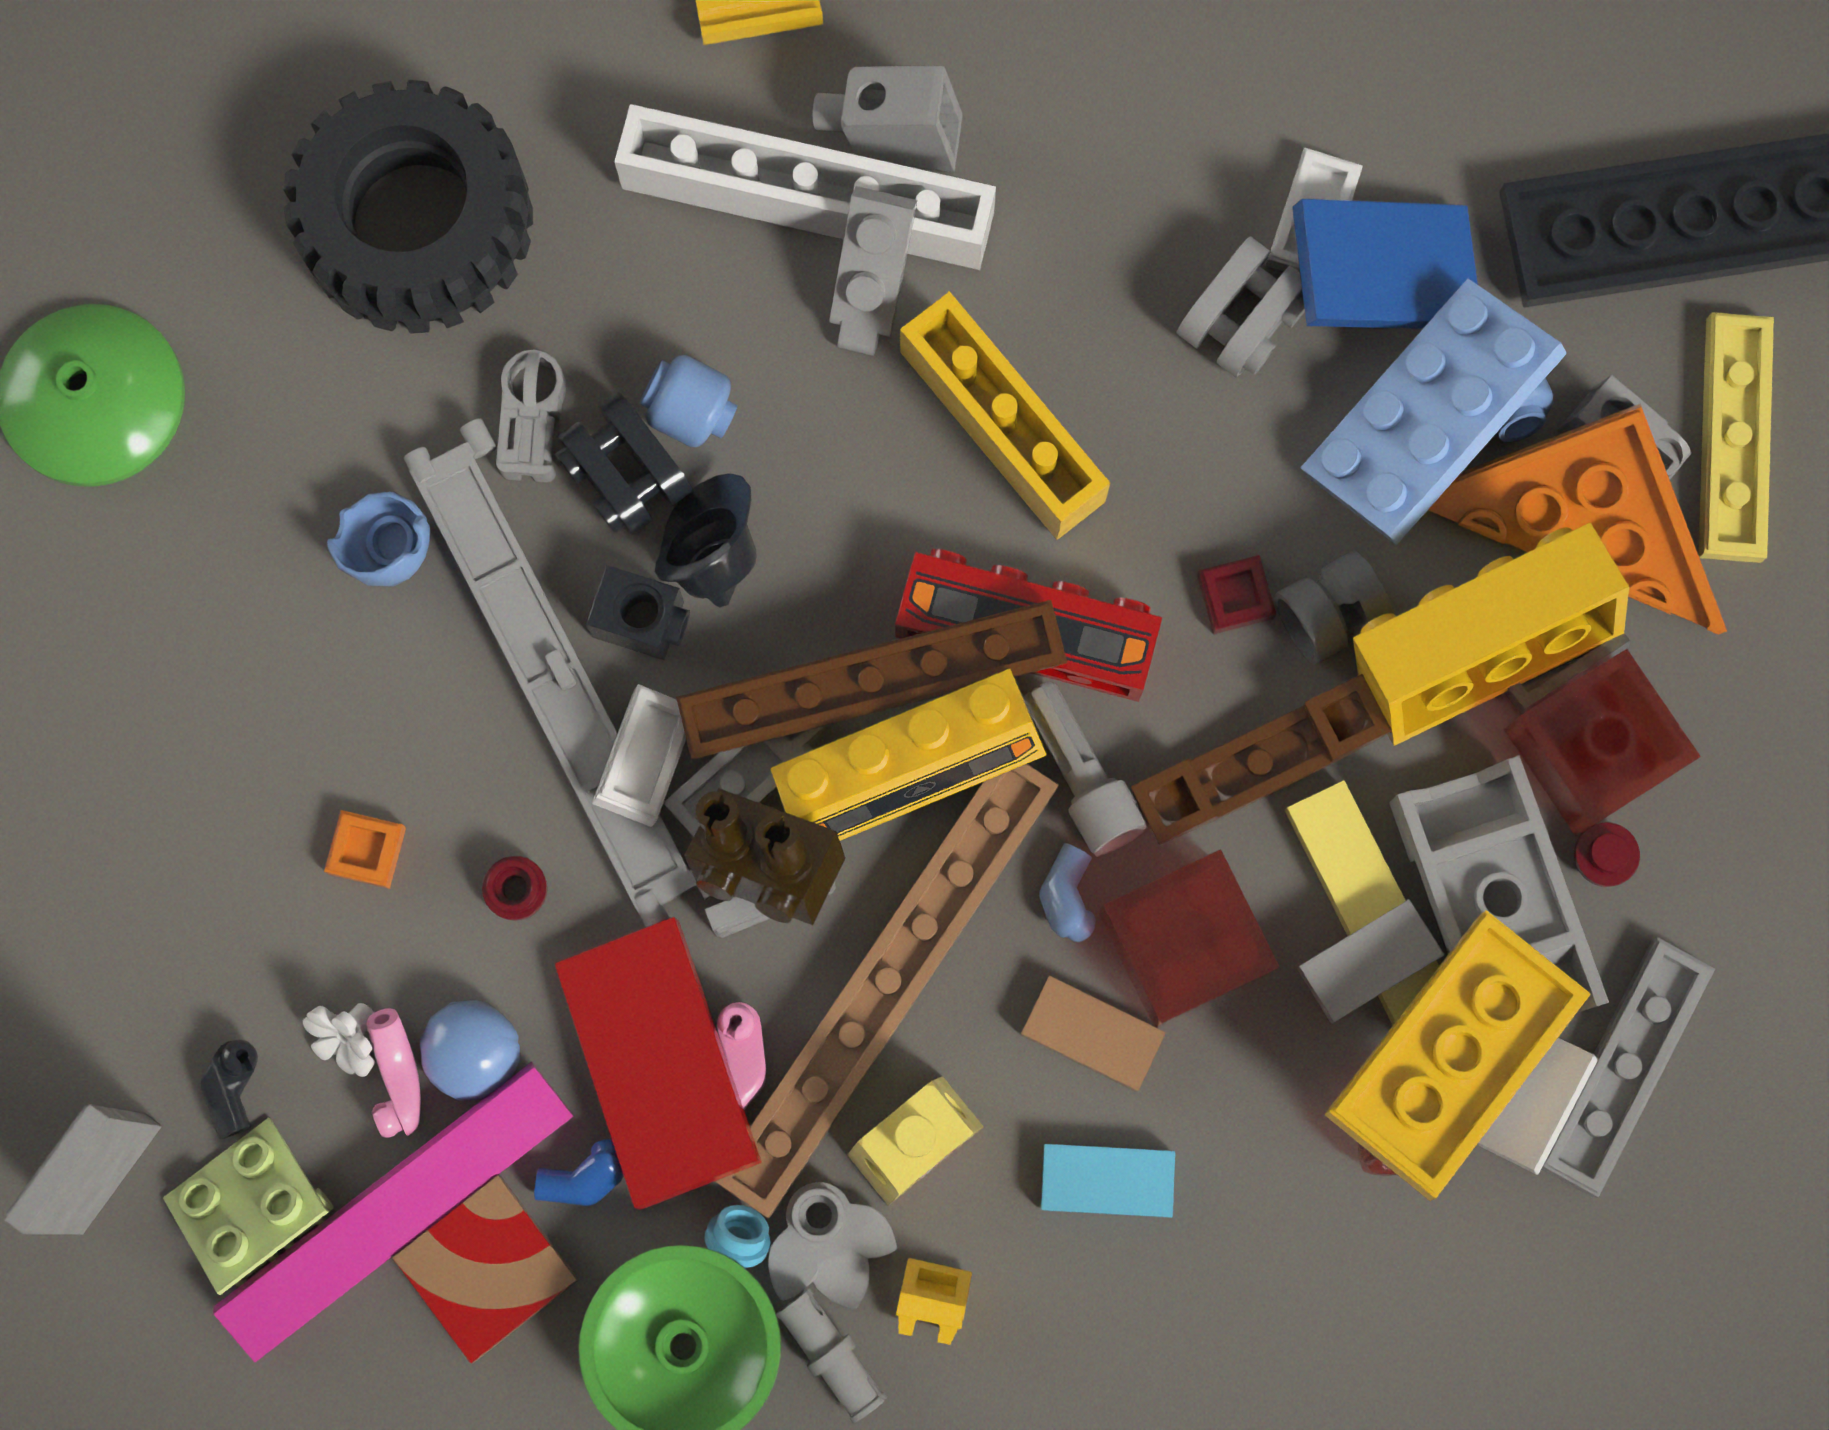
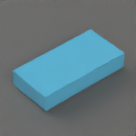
[1040,1144,1175,1218]

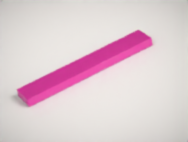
[213,1062,573,1363]

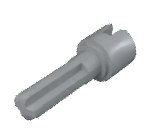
[1023,682,1148,857]

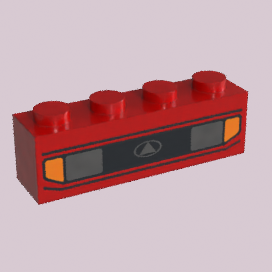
[895,549,1163,702]

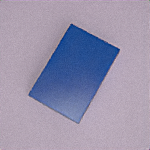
[1292,199,1478,329]

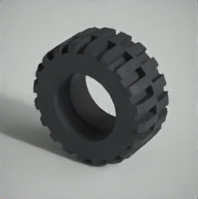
[283,80,533,333]

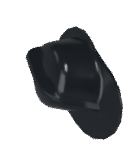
[654,473,757,608]

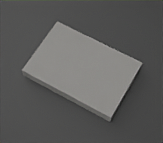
[4,1104,162,1235]

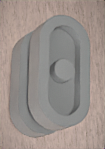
[1176,236,1305,378]

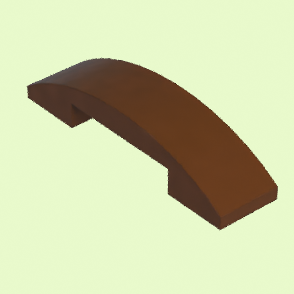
[1131,674,1392,845]

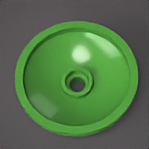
[0,304,185,487]
[579,1245,781,1430]

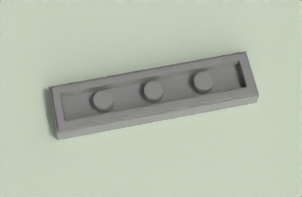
[1542,937,1715,1198]

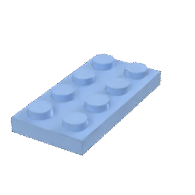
[1301,278,1567,545]

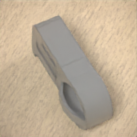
[496,350,567,482]

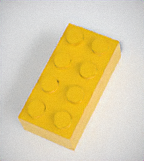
[1353,522,1629,746]

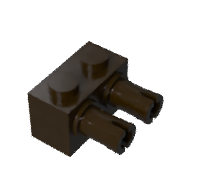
[684,788,846,925]

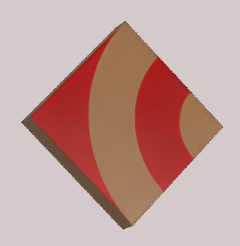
[393,1175,579,1364]

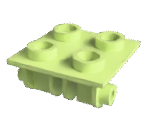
[163,1117,334,1295]

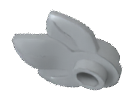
[768,1182,897,1310]

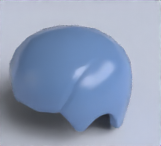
[327,492,430,586]
[420,1000,520,1101]

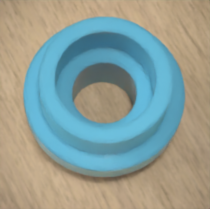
[704,1205,770,1268]

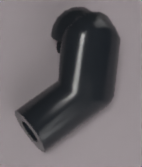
[200,1039,258,1139]

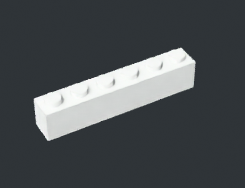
[615,104,996,270]

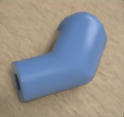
[1039,843,1096,942]

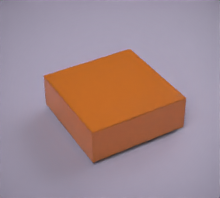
[324,810,406,889]

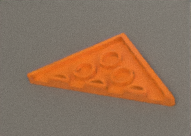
[1428,403,1727,634]

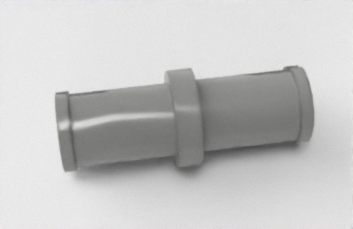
[776,1289,887,1423]

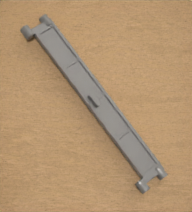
[404,419,712,927]

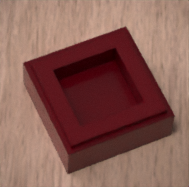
[1197,555,1277,634]

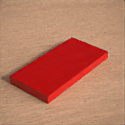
[554,917,762,1210]

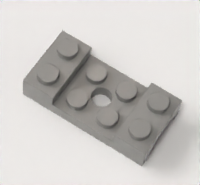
[1389,756,1609,1013]

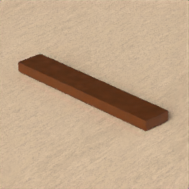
[676,600,1067,760]

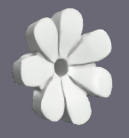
[303,1003,375,1077]

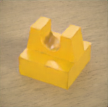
[896,1258,972,1345]

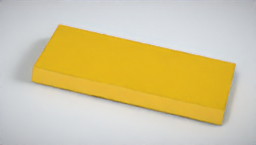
[1324,910,1591,1201]

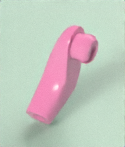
[717,1002,767,1111]
[366,1008,421,1138]

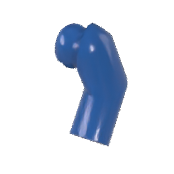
[534,1139,624,1206]

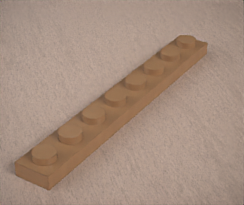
[715,764,1059,1218]

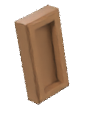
[1021,975,1166,1092]

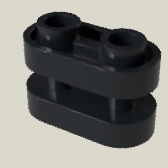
[555,392,693,536]

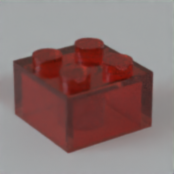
[1504,649,1701,836]
[1098,849,1279,1028]

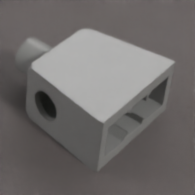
[813,66,963,172]

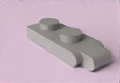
[829,186,918,356]
[663,726,827,837]

